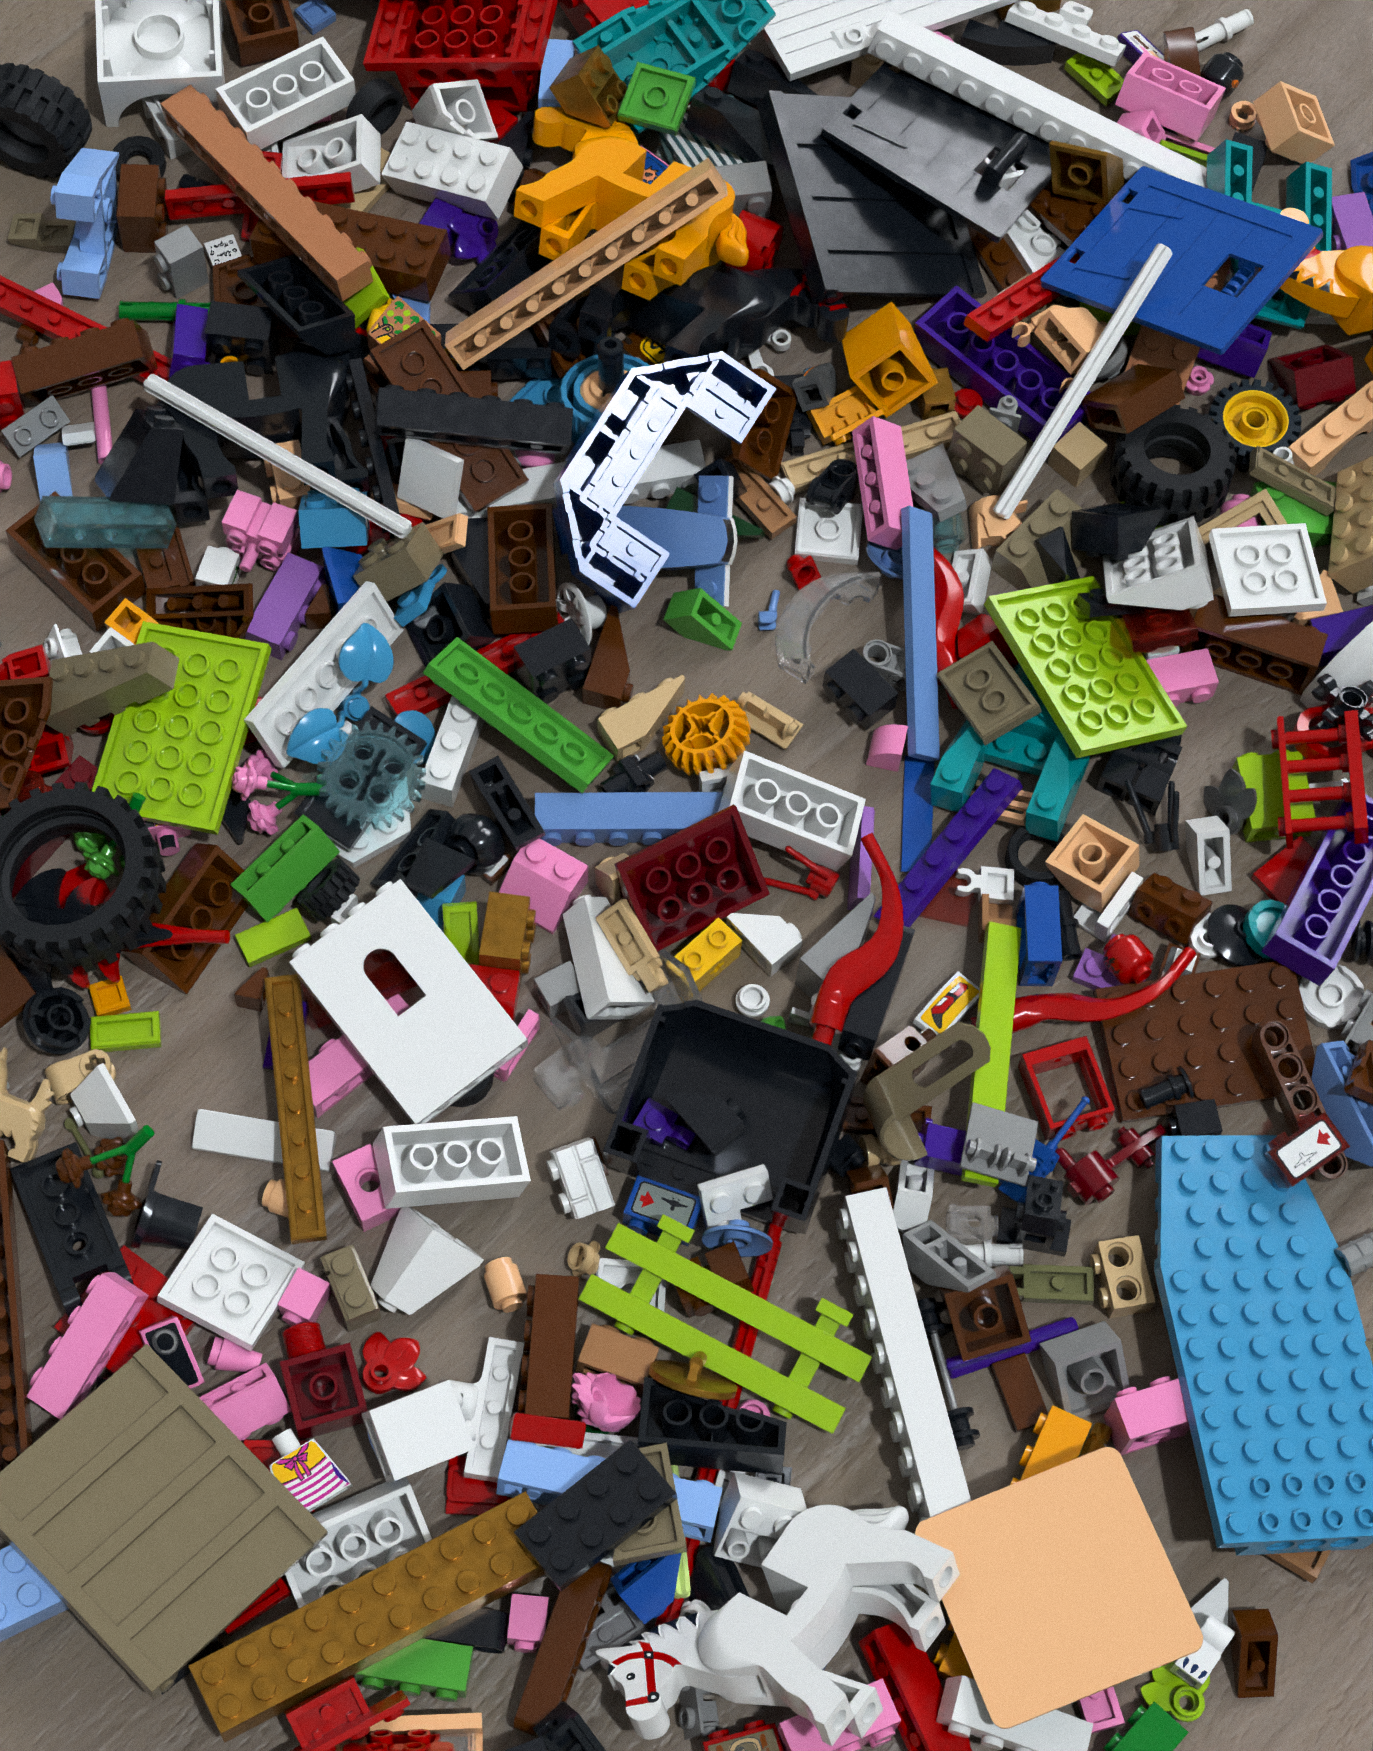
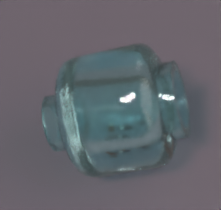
[932,513,966,554]

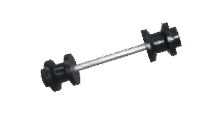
[917,1297,980,1451]

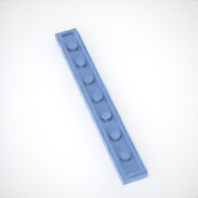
[901,506,940,762]

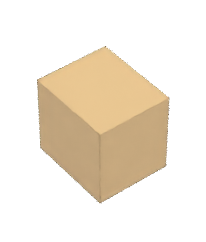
[1048,422,1108,488]

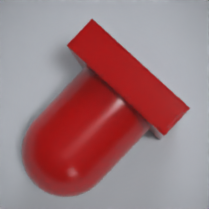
[786,554,821,590]

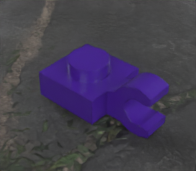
[633,1098,696,1151]

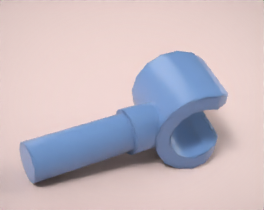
[758,590,780,630]

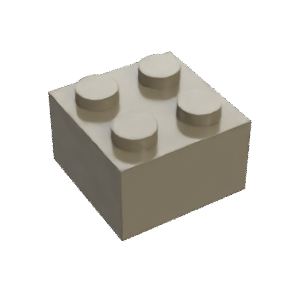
[948,405,1027,495]
[353,522,444,602]

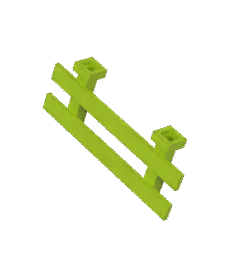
[579,1214,872,1434]

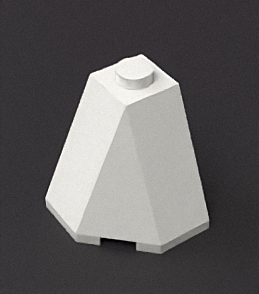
[412,79,498,141]
[370,1207,484,1315]

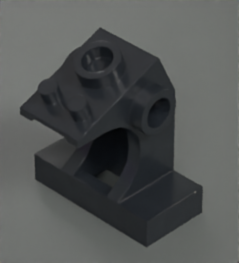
[996,1175,1071,1257]

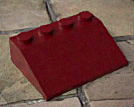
[615,804,770,952]

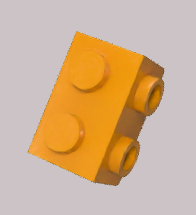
[806,385,885,446]

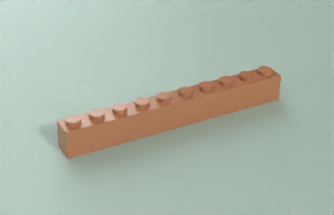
[160,84,373,302]

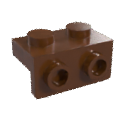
[1129,872,1213,944]

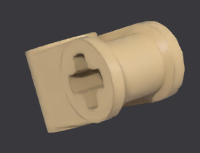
[45,1049,116,1105]

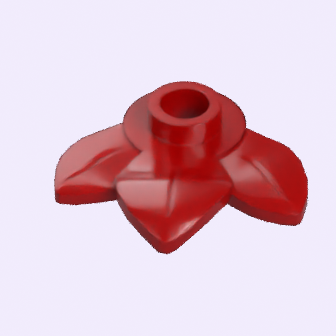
[362,1332,426,1394]

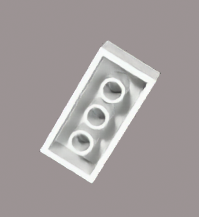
[216,37,355,150]
[381,121,523,220]
[718,750,866,871]
[373,1116,531,1209]

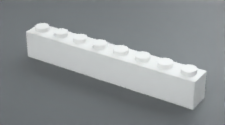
[456,440,706,518]

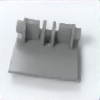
[959,1102,1038,1187]

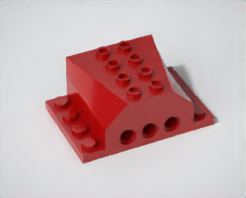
[363,0,558,111]

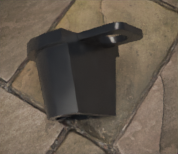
[130,1160,203,1250]

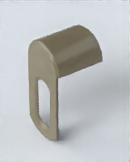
[863,1022,991,1161]

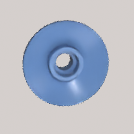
[866,541,903,579]
[702,1219,773,1257]

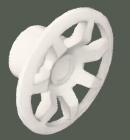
[557,582,607,645]

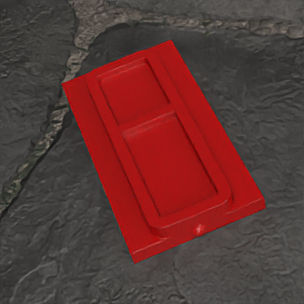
[446,1456,512,1516]

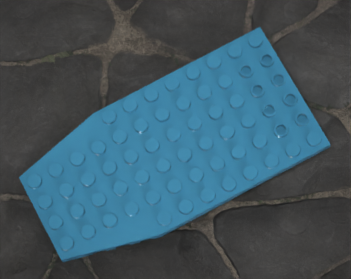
[1154,1135,1373,1556]

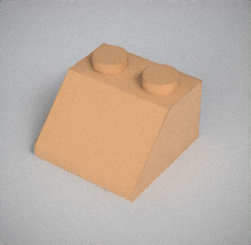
[1045,814,1139,914]

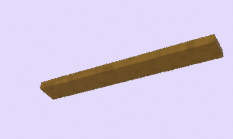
[264,974,327,1244]

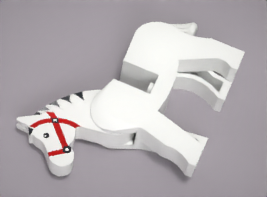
[595,1505,960,1746]

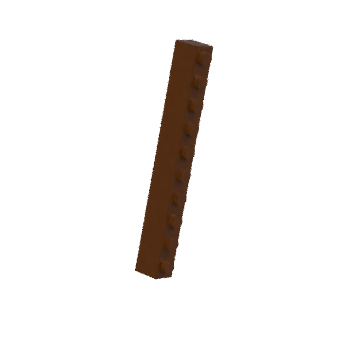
[0,1140,33,1472]

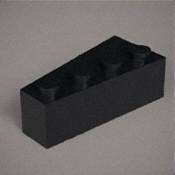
[638,1377,787,1475]

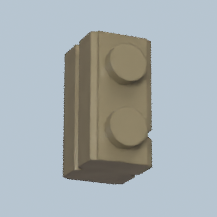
[320,1245,381,1332]

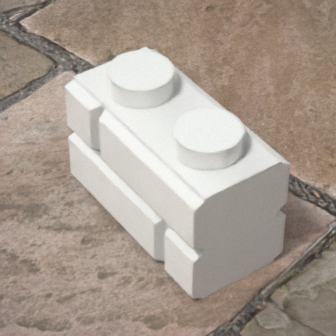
[546,1137,615,1219]

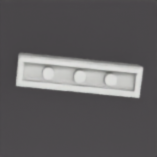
[192,1109,336,1172]

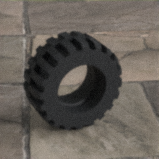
[0,63,92,178]
[1109,405,1237,526]

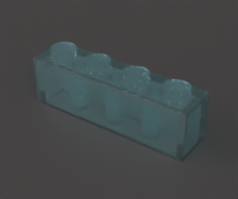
[34,496,177,549]

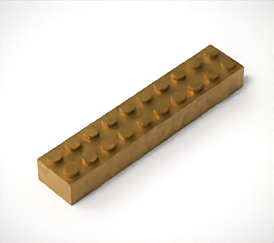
[189,1491,546,1743]

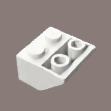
[713,1472,807,1568]

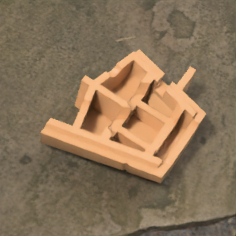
[968,495,1028,549]

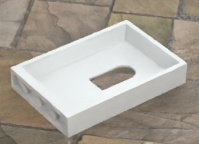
[289,879,528,1124]

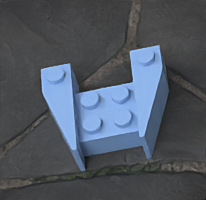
[50,148,119,299]

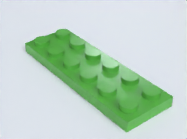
[423,637,615,793]

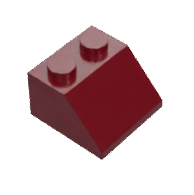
[1269,344,1356,409]

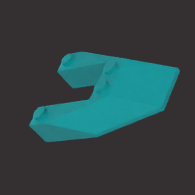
[1206,139,1332,329]
[930,663,1090,842]

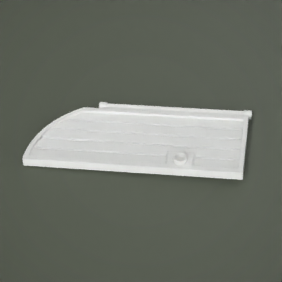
[760,0,1021,81]

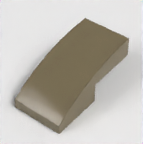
[7,213,76,253]

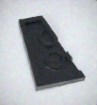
[370,809,455,898]

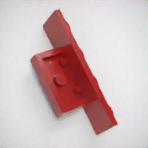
[284,1675,411,1751]

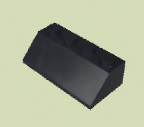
[448,220,554,314]
[237,254,356,356]

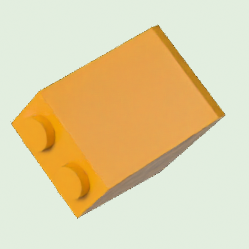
[842,302,938,418]

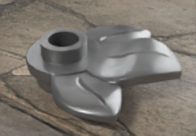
[1204,769,1257,835]

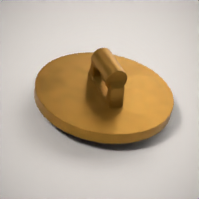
[649,1351,737,1400]

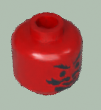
[1103,934,1154,984]

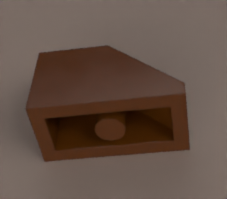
[1230,1609,1278,1698]

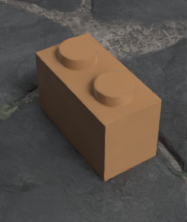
[576,1323,659,1398]

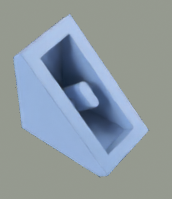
[33,442,73,502]

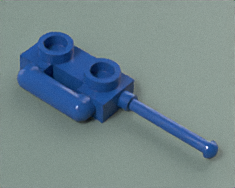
[998,1096,1090,1203]

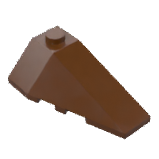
[0,677,53,811]

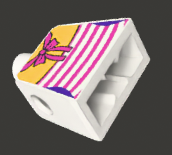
[269,1428,353,1512]

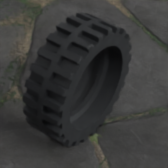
[0,782,166,975]

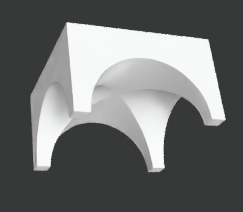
[95,0,225,127]

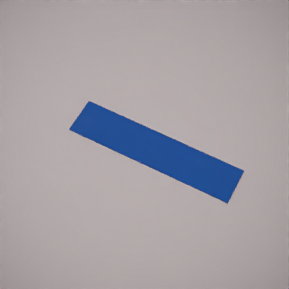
[901,756,934,872]

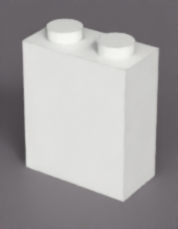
[361,1380,476,1483]

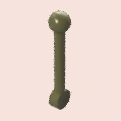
[64,1117,105,1179]

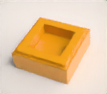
[89,975,132,1016]

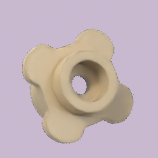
[567,1241,600,1278]

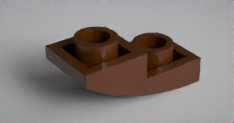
[1163,27,1201,77]

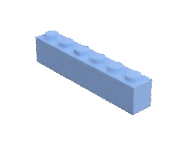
[496,1439,722,1543]

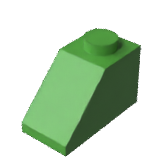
[663,588,742,651]

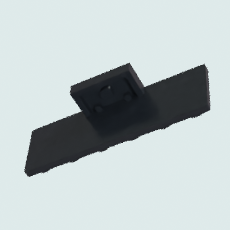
[430,323,615,380]

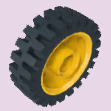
[1208,379,1302,472]

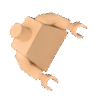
[1012,305,1107,394]

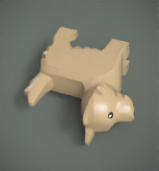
[0,1047,55,1162]

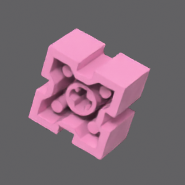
[222,490,301,572]

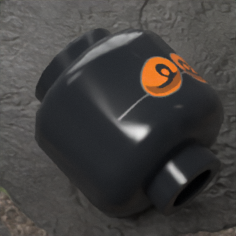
[1201,52,1244,98]

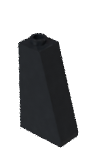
[837,926,915,1061]

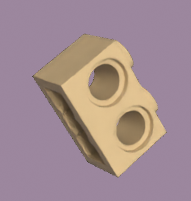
[1090,1235,1155,1319]

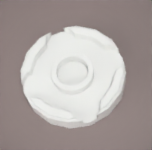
[1298,964,1365,1030]

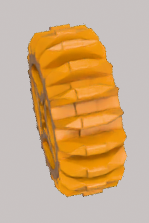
[662,693,751,776]

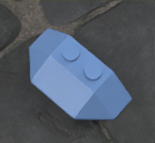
[1311,1041,1373,1167]

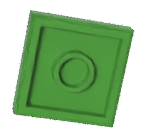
[617,62,696,136]

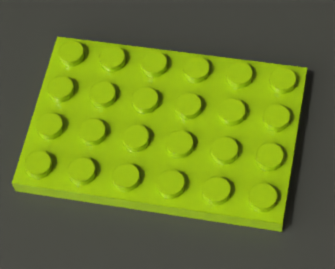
[984,576,1187,758]
[92,621,271,835]

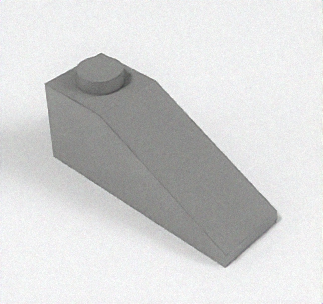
[903,1220,996,1293]

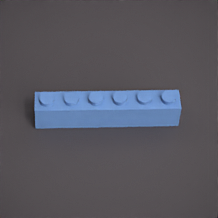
[535,792,723,846]

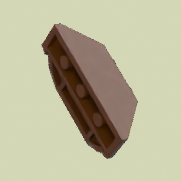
[146,583,254,639]

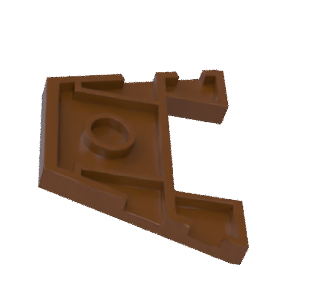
[212,254,301,340]

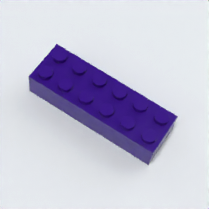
[914,285,1091,455]
[1261,794,1373,986]

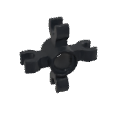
[1311,674,1373,742]

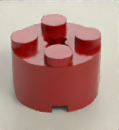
[721,210,784,272]

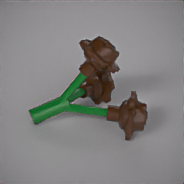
[56,1125,155,1217]

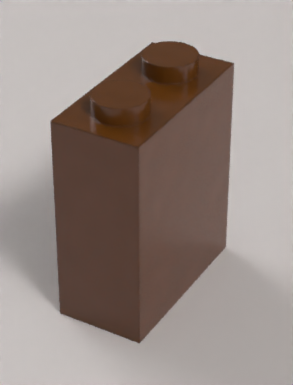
[1081,364,1185,434]

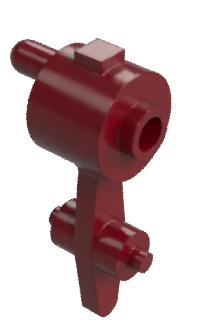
[1055,1124,1167,1205]

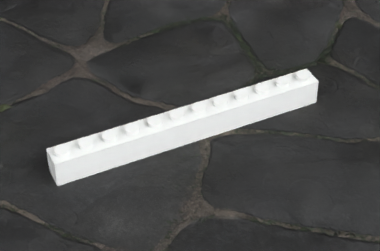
[867,10,1208,188]

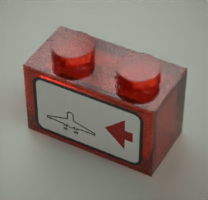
[1264,1111,1350,1188]

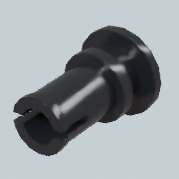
[1138,1066,1194,1110]

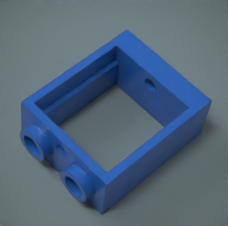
[1016,882,1062,986]

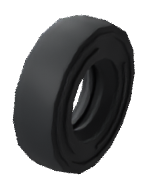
[113,136,166,182]

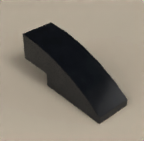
[960,19,1057,66]

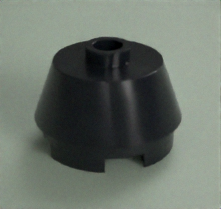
[23,987,91,1054]

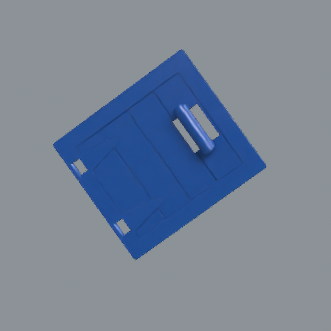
[1040,166,1323,355]

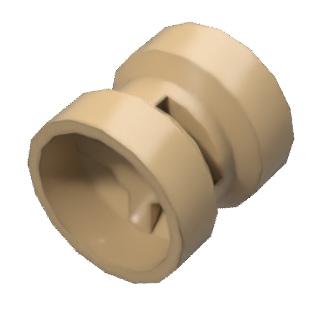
[859,1134,902,1167]

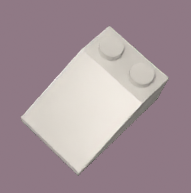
[282,114,381,193]

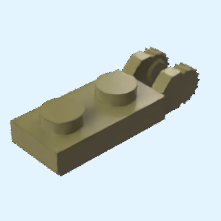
[995,1264,1094,1305]

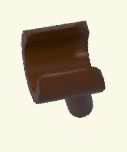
[16,324,39,355]

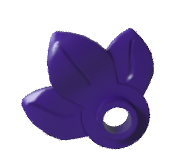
[447,213,499,264]

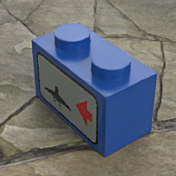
[623,1175,702,1246]

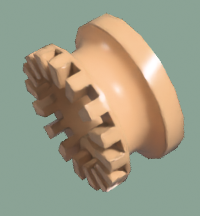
[1228,101,1257,132]

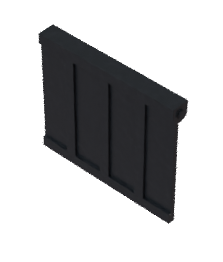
[757,90,987,304]

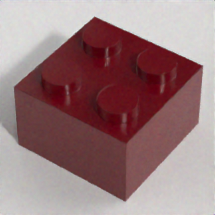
[280,1343,368,1440]

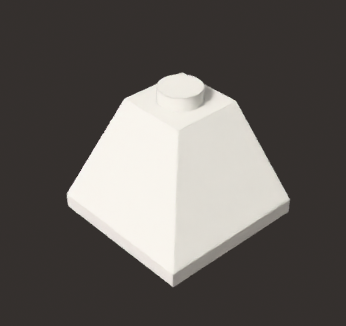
[69,1063,139,1144]

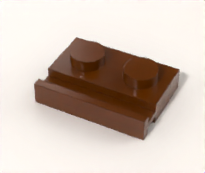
[133,527,195,588]

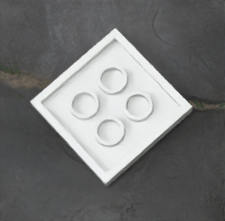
[1209,523,1327,617]
[157,1214,305,1351]

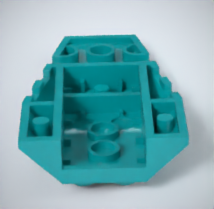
[572,0,776,134]

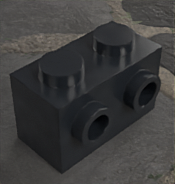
[822,649,898,730]

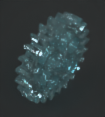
[316,721,426,830]

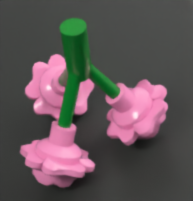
[232,749,326,836]

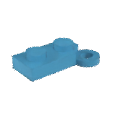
[394,564,447,627]

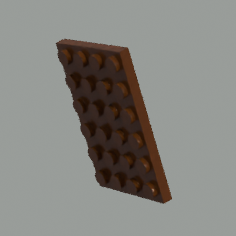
[1093,961,1315,1124]

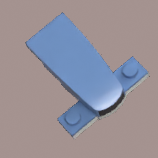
[616,476,738,607]

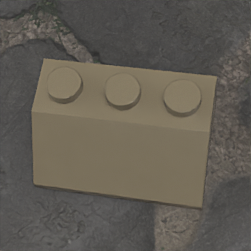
[991,489,1089,590]

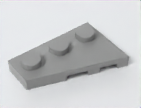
[906,443,967,522]

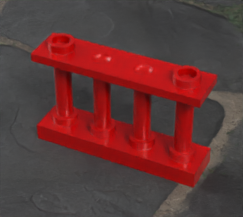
[1271,710,1368,849]

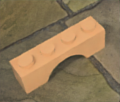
[1288,380,1373,476]

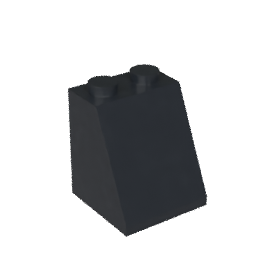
[95,405,184,505]

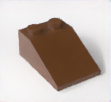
[731,369,798,482]

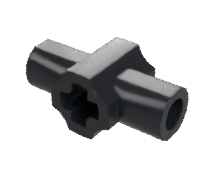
[600,750,667,792]

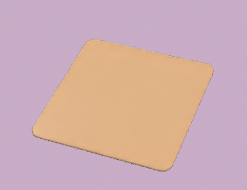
[915,1447,1203,1729]

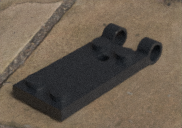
[10,1142,135,1318]

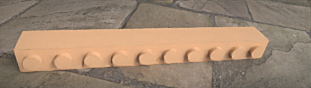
[445,158,728,370]

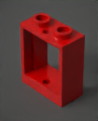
[1018,1036,1115,1141]

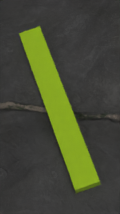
[961,921,1022,1187]

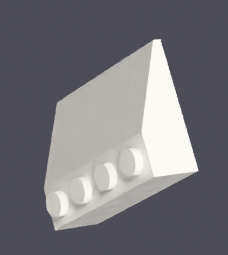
[1103,516,1214,610]
[285,1477,432,1608]

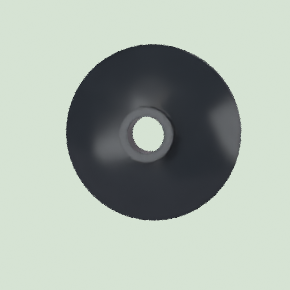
[1206,904,1263,967]

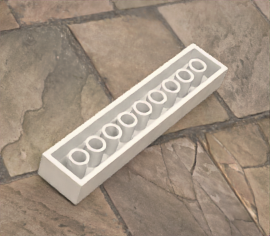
[836,1187,971,1522]

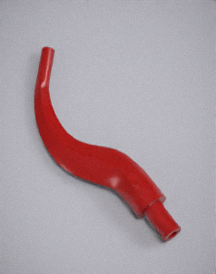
[933,547,964,709]
[809,833,904,1046]
[970,947,1196,1034]

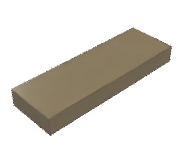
[1249,446,1336,516]

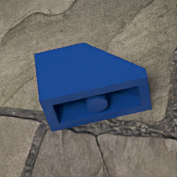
[610,1553,681,1625]

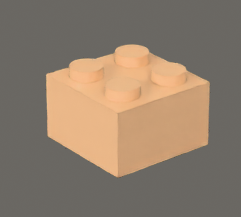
[1253,81,1335,164]

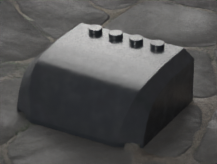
[603,1000,858,1234]

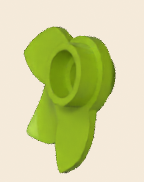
[1140,1661,1210,1722]

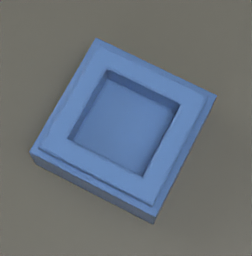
[294,0,336,35]

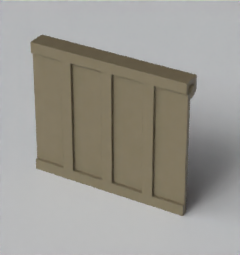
[0,1344,328,1699]

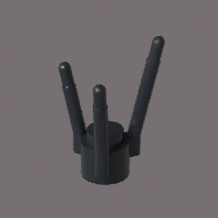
[1125,779,1180,851]

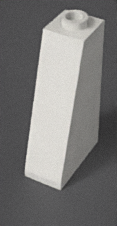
[563,895,655,1020]

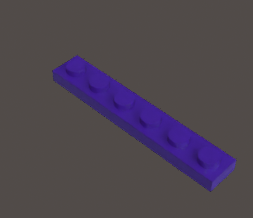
[874,768,1023,928]

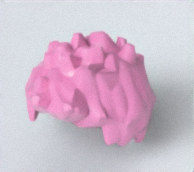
[571,1372,641,1432]

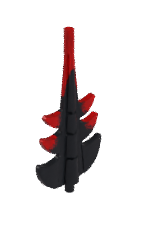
[9,868,230,992]

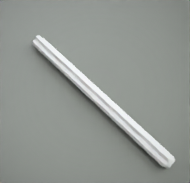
[993,243,1172,519]
[143,374,412,539]

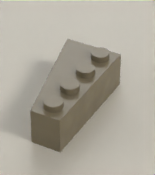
[46,642,179,736]

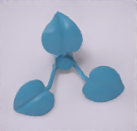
[286,623,436,765]

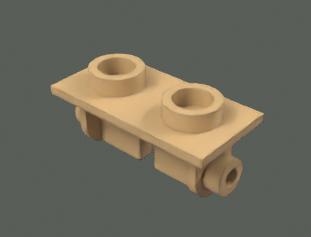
[737,691,804,750]

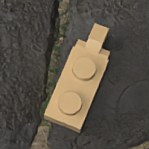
[596,899,669,993]

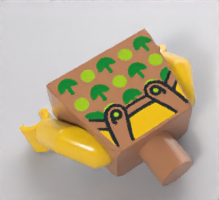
[363,296,458,374]

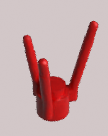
[764,846,840,900]

